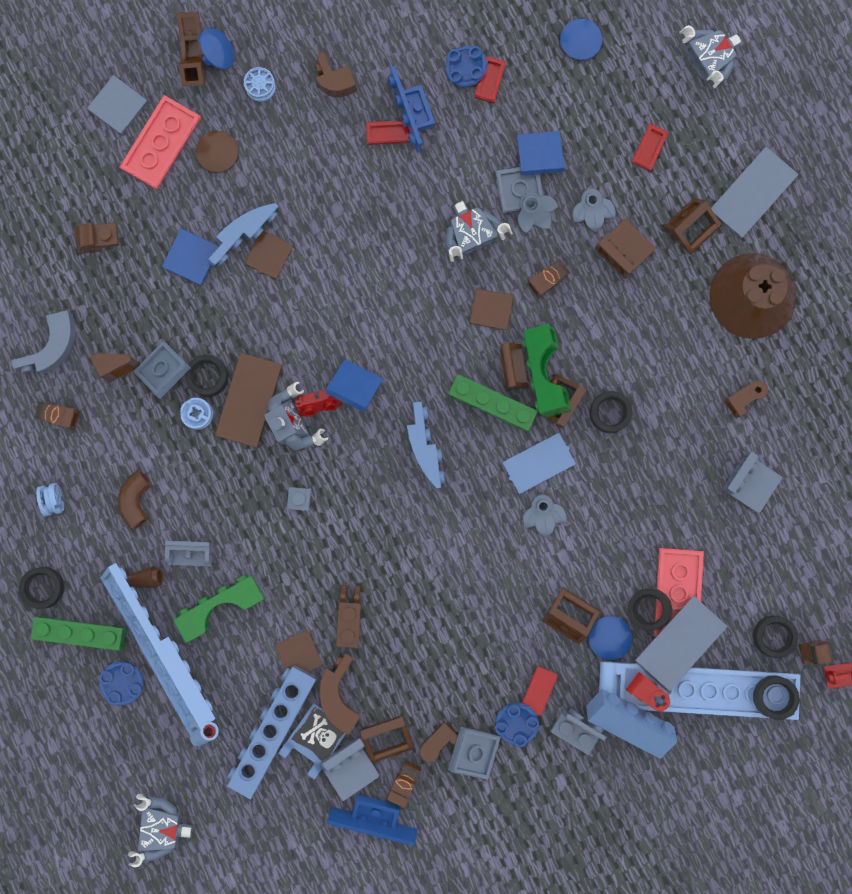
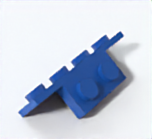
[387,65,435,153]
[327,794,418,846]

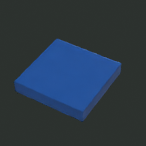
[517,131,565,175]
[162,229,219,286]
[325,359,383,412]

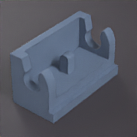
[165,541,213,567]

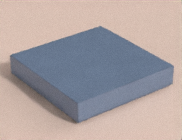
[87,75,148,135]
[495,167,543,214]
[133,341,191,399]
[448,726,501,780]

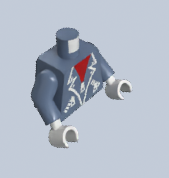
[679,26,741,88]
[445,201,513,262]
[264,382,328,450]
[128,794,193,867]

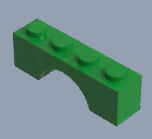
[523,323,572,418]
[448,374,538,433]
[173,574,266,643]
[31,616,128,651]

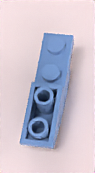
[207,203,278,267]
[407,402,445,489]

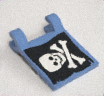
[278,703,346,780]

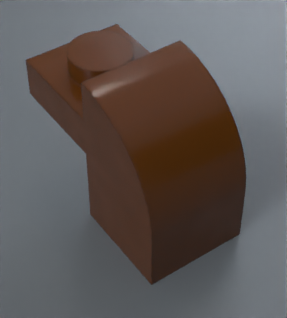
[315,52,357,97]
[74,222,119,254]

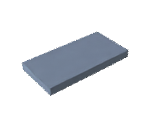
[711,147,799,239]
[635,596,728,692]

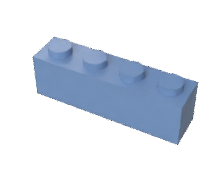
[586,689,677,759]

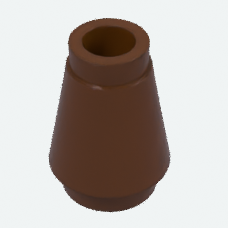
[128,566,163,588]

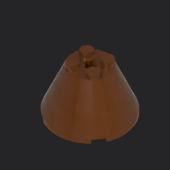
[710,253,796,339]

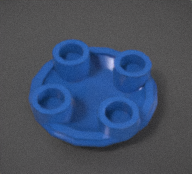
[560,19,602,61]
[198,28,235,69]
[445,46,487,87]
[588,616,632,660]
[99,661,144,706]
[495,703,539,747]

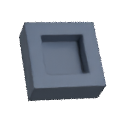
[287,487,311,511]

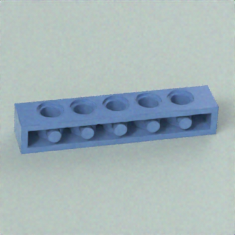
[227,665,317,799]

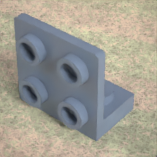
[722,451,782,513]
[550,708,607,755]
[319,738,379,801]

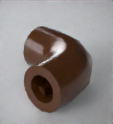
[117,469,152,531]

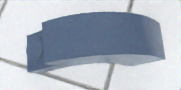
[11,310,76,374]

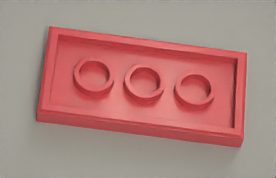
[120,95,201,190]
[653,548,704,636]

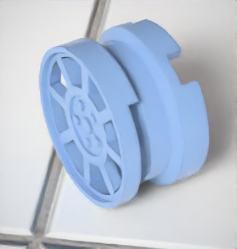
[244,67,276,102]
[180,398,213,430]
[36,483,64,517]

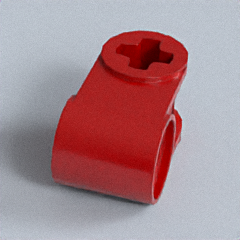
[625,671,670,711]

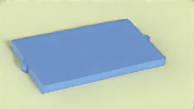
[502,433,576,494]

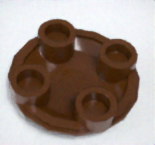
[196,131,238,173]

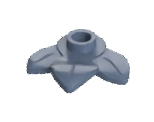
[572,189,616,232]
[518,192,558,233]
[523,494,567,537]

